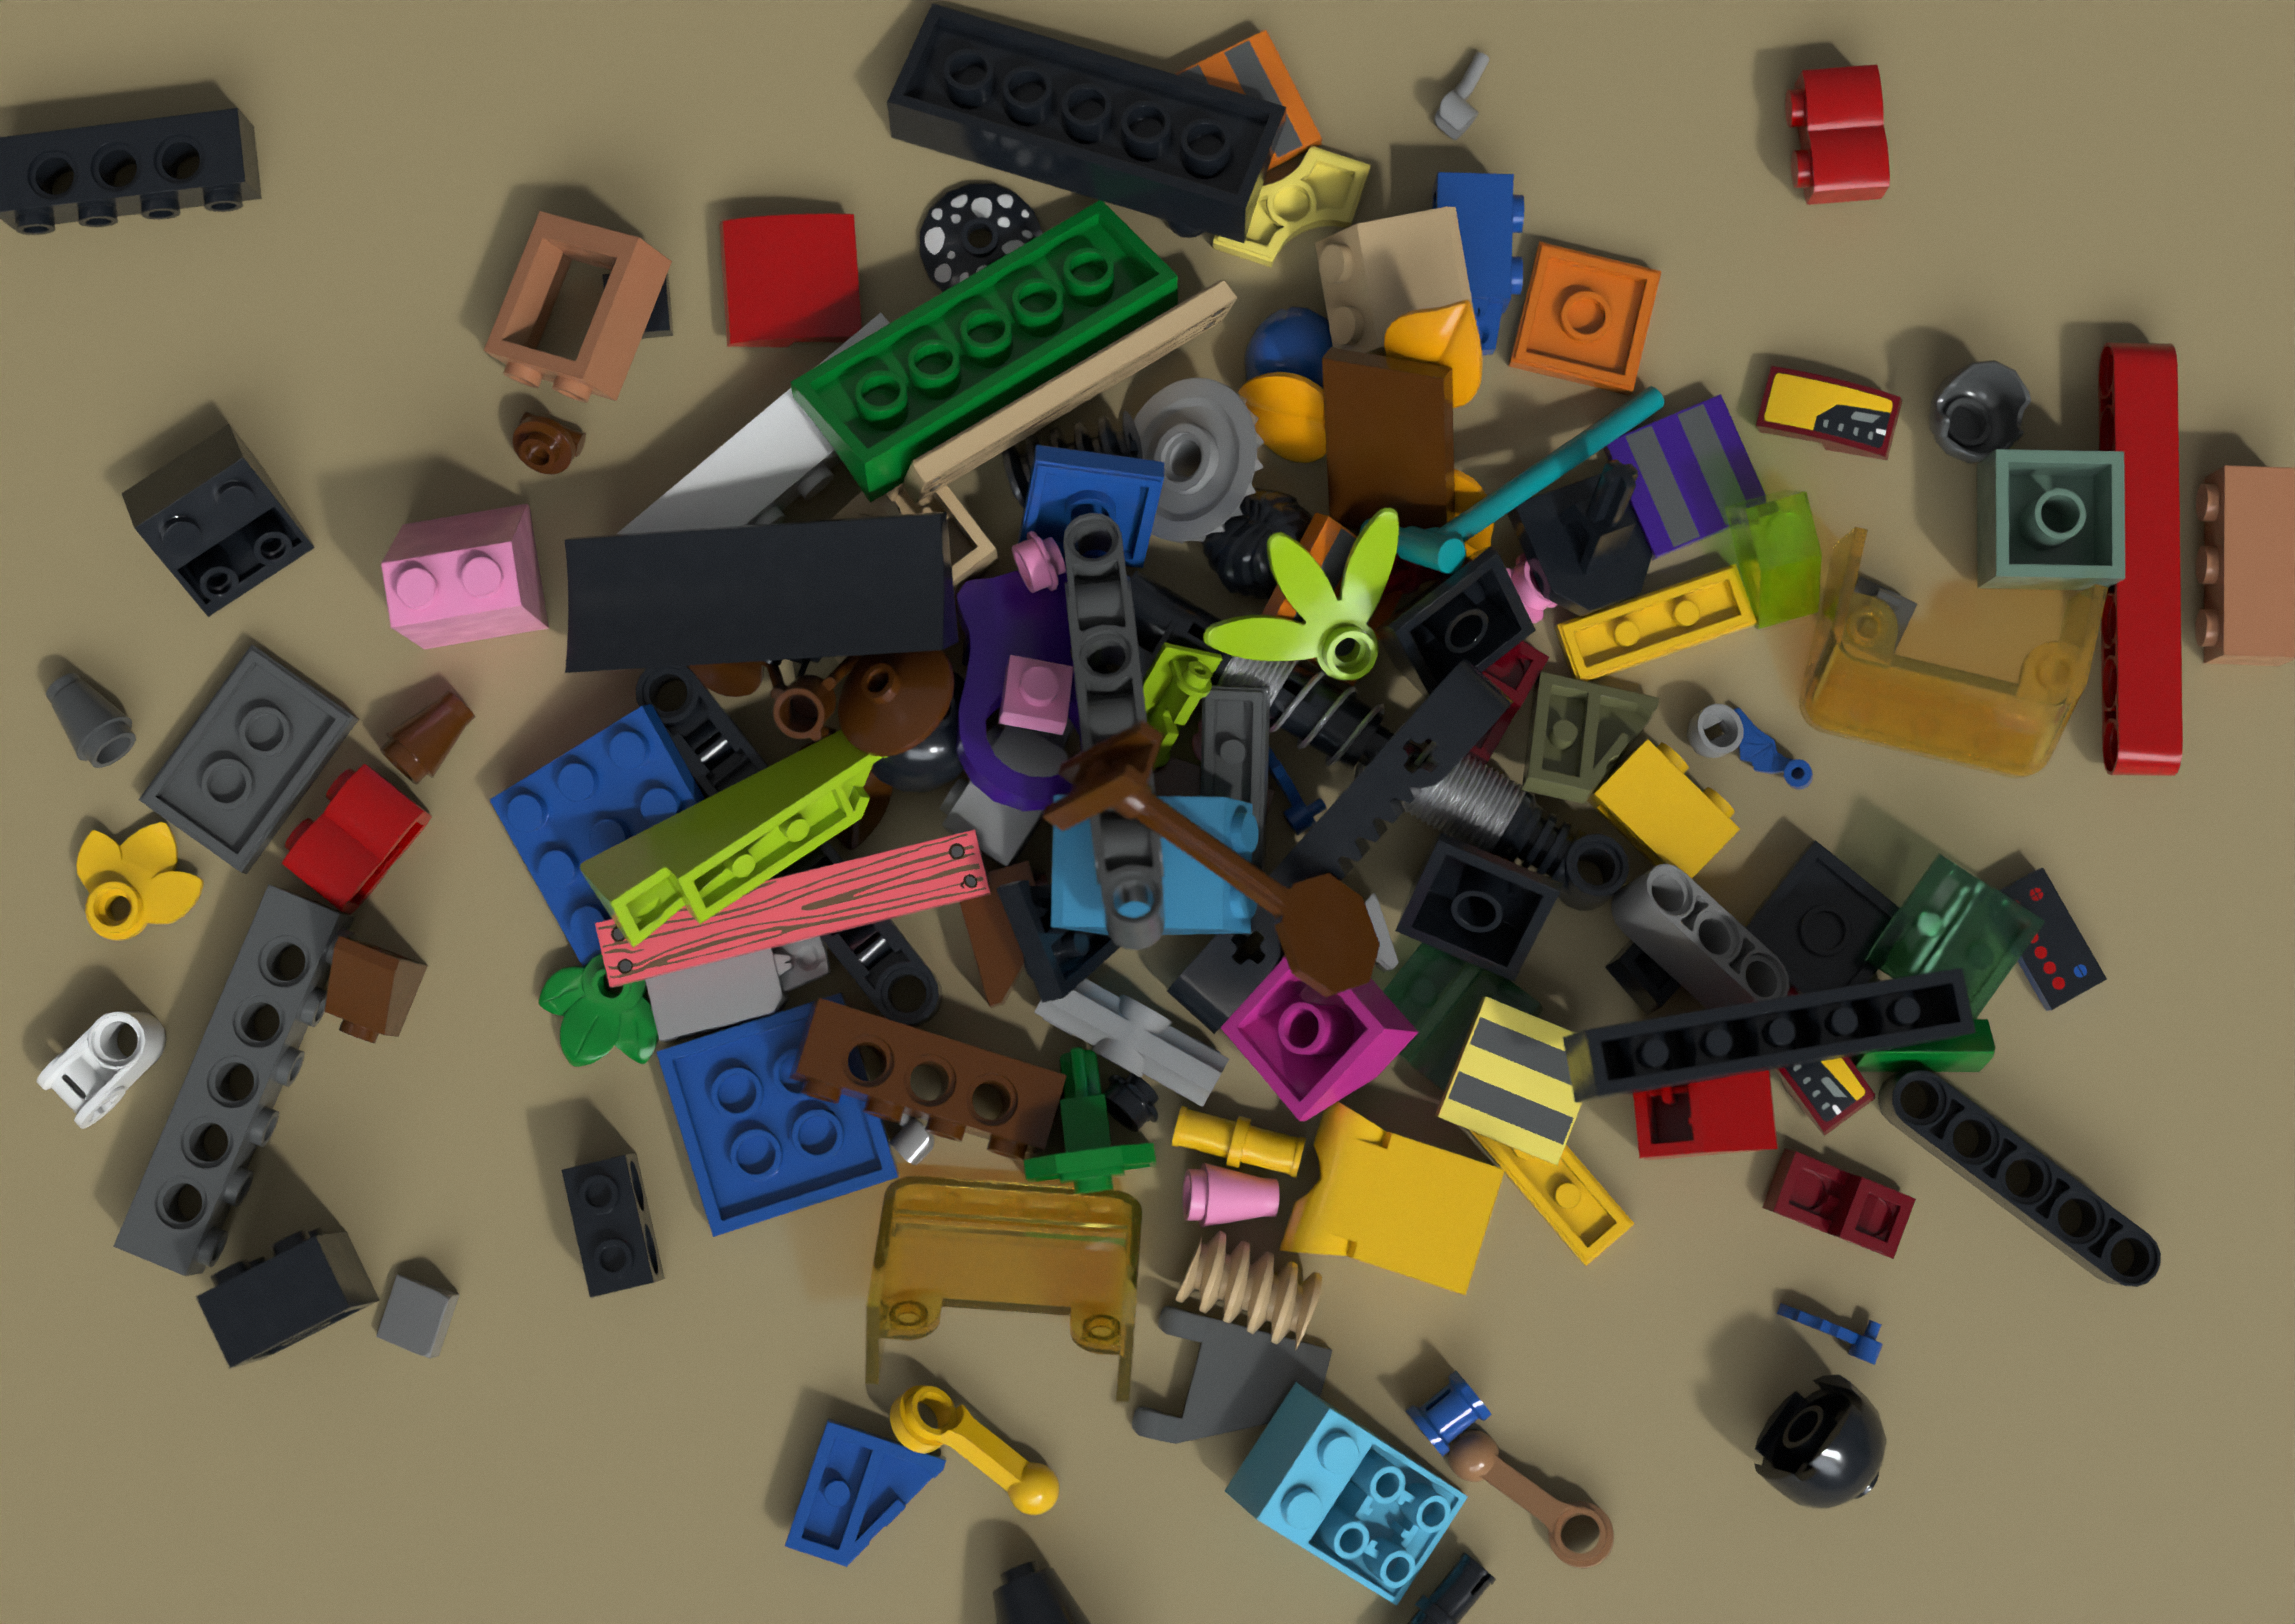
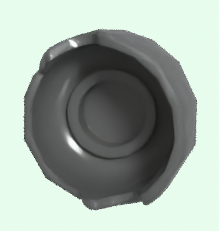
[1929,360,2031,463]

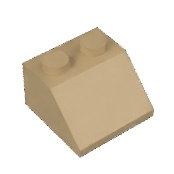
[1315,206,1475,356]

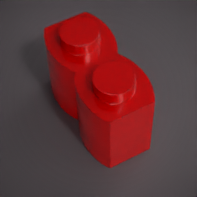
[1785,64,1890,205]
[282,763,432,915]

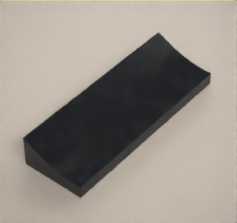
[887,3,1287,243]
[565,512,958,673]

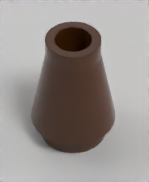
[379,691,475,785]

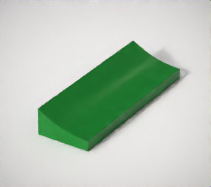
[791,200,1178,503]

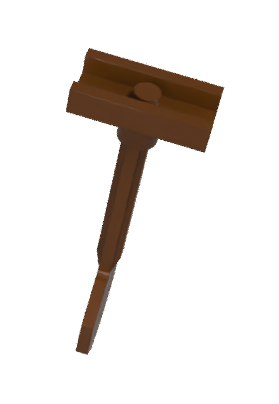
[1042,720,1380,997]

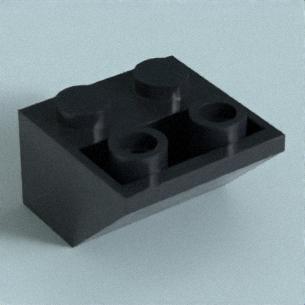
[121,424,315,617]

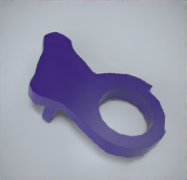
[956,558,1083,811]

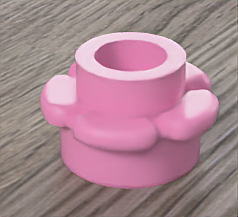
[1012,531,1066,593]

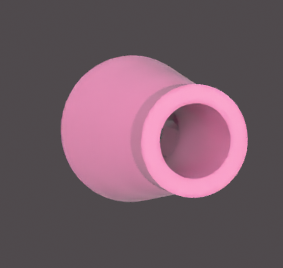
[1182,1163,1279,1228]

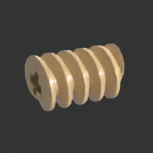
[1175,1231,1322,1351]

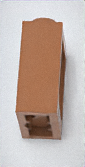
[484,211,672,403]

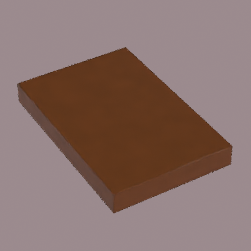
[1322,347,1455,529]

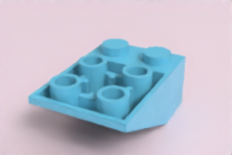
[1225,1382,1468,1606]

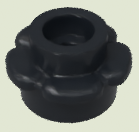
[1103,1073,1159,1132]

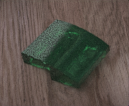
[1864,853,2046,1019]
[1383,943,1544,1092]

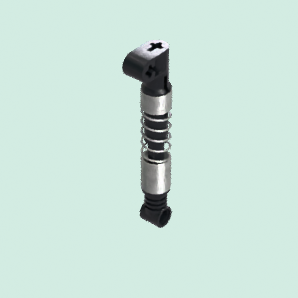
[1093,571,1629,911]

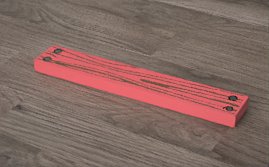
[595,830,991,987]

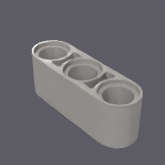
[1611,864,1789,1009]

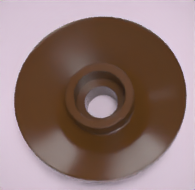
[838,650,954,757]

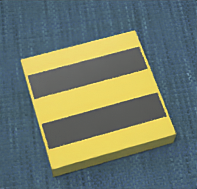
[1435,996,1582,1165]

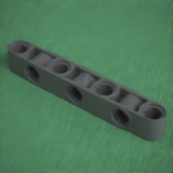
[1063,513,1165,950]

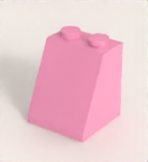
[381,504,549,649]

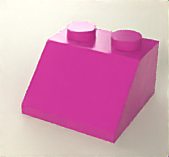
[1220,957,1418,1121]

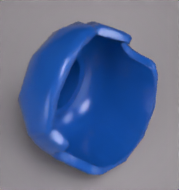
[1244,306,1333,389]

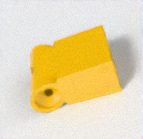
[1279,1101,1505,1296]

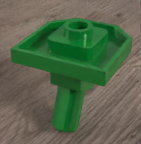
[1024,1047,1157,1194]

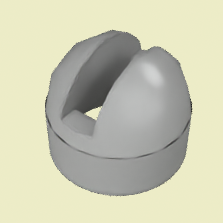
[1686,704,1744,758]

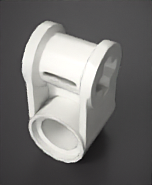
[37,1011,166,1129]

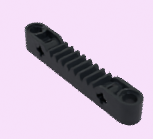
[1167,658,1514,1034]
[635,666,943,1027]

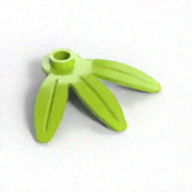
[1204,508,1399,681]

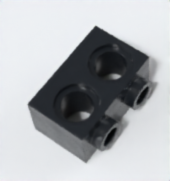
[562,1154,665,1298]

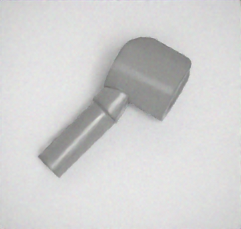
[1434,52,1490,140]
[889,1114,934,1165]

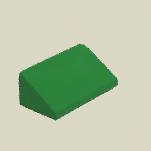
[1851,1019,1996,1072]

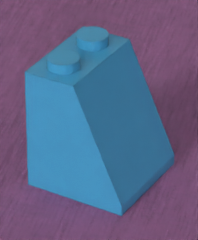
[1051,795,1258,935]

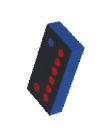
[1982,868,2107,1011]

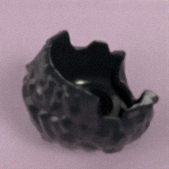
[1201,488,1313,600]

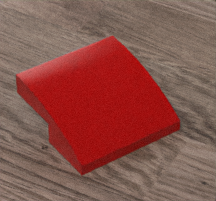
[719,214,862,348]

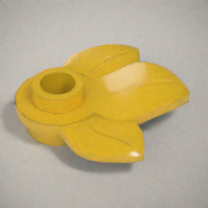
[76,822,204,940]

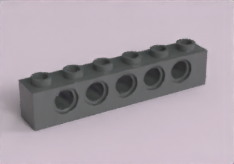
[113,884,355,1276]

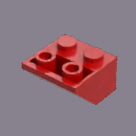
[1633,1070,1778,1160]

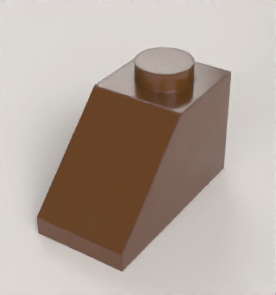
[960,861,1049,1008]
[324,936,428,1043]

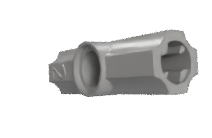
[1034,979,1229,1107]

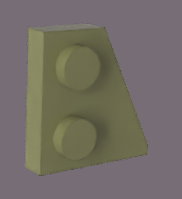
[1522,672,1659,804]

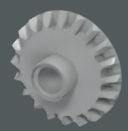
[1133,378,1265,544]

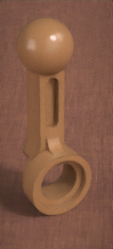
[1448,1430,1614,1569]

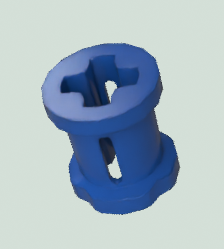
[1405,1370,1492,1457]

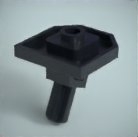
[1507,459,1653,617]

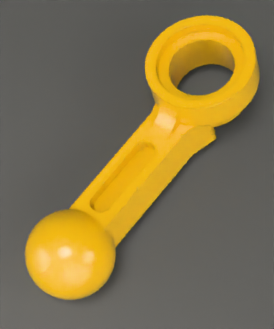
[890,1385,1060,1515]

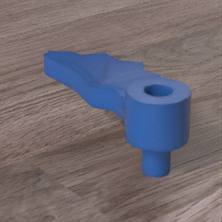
[1268,746,1327,836]
[1777,1303,1883,1365]

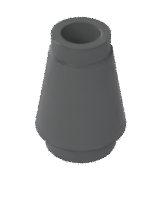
[46,673,136,768]

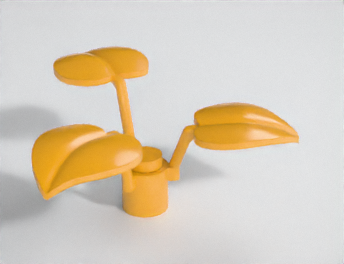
[1238,300,1494,558]

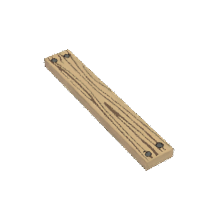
[903,280,1237,504]

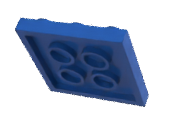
[490,704,705,966]
[656,993,900,1237]

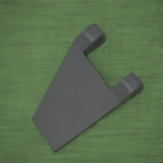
[1132,1306,1332,1444]

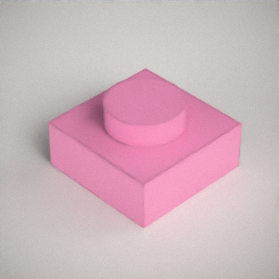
[998,655,1074,735]

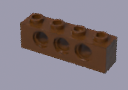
[789,998,1067,1161]

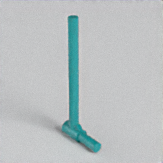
[1360,386,1664,574]

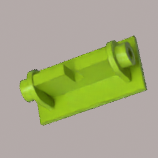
[1142,643,1222,771]

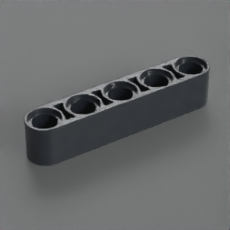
[1878,1070,2161,1287]

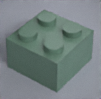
[1977,449,2125,591]

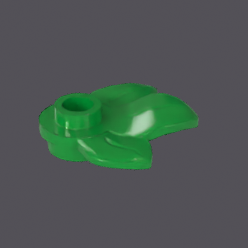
[538,952,659,1067]

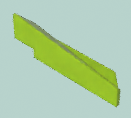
[580,729,887,947]

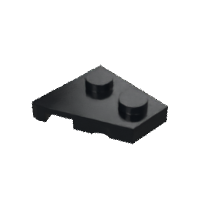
[996,880,1121,1003]

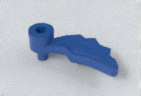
[1734,707,1813,790]

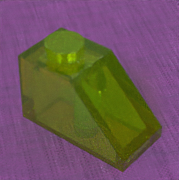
[1725,490,1822,629]

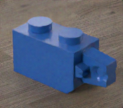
[1432,172,1524,356]

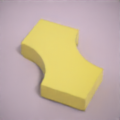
[1212,146,1371,268]

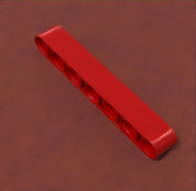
[2098,343,2183,776]

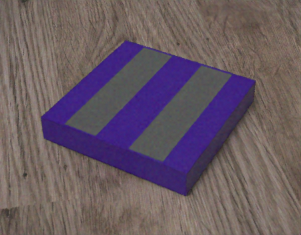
[1603,394,1772,561]

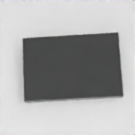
[139,645,359,874]

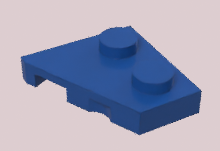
[785,1418,946,1567]

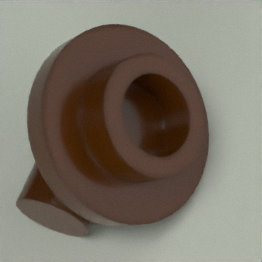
[512,412,586,475]

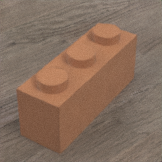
[2195,465,2295,666]

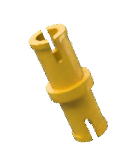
[1172,1106,1306,1178]

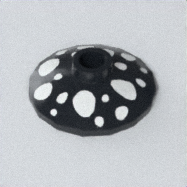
[920,183,1043,292]

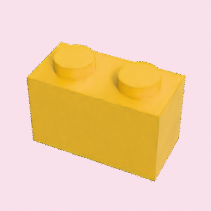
[1587,739,1740,879]

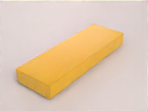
[1554,564,1757,682]
[1467,1129,1634,1266]

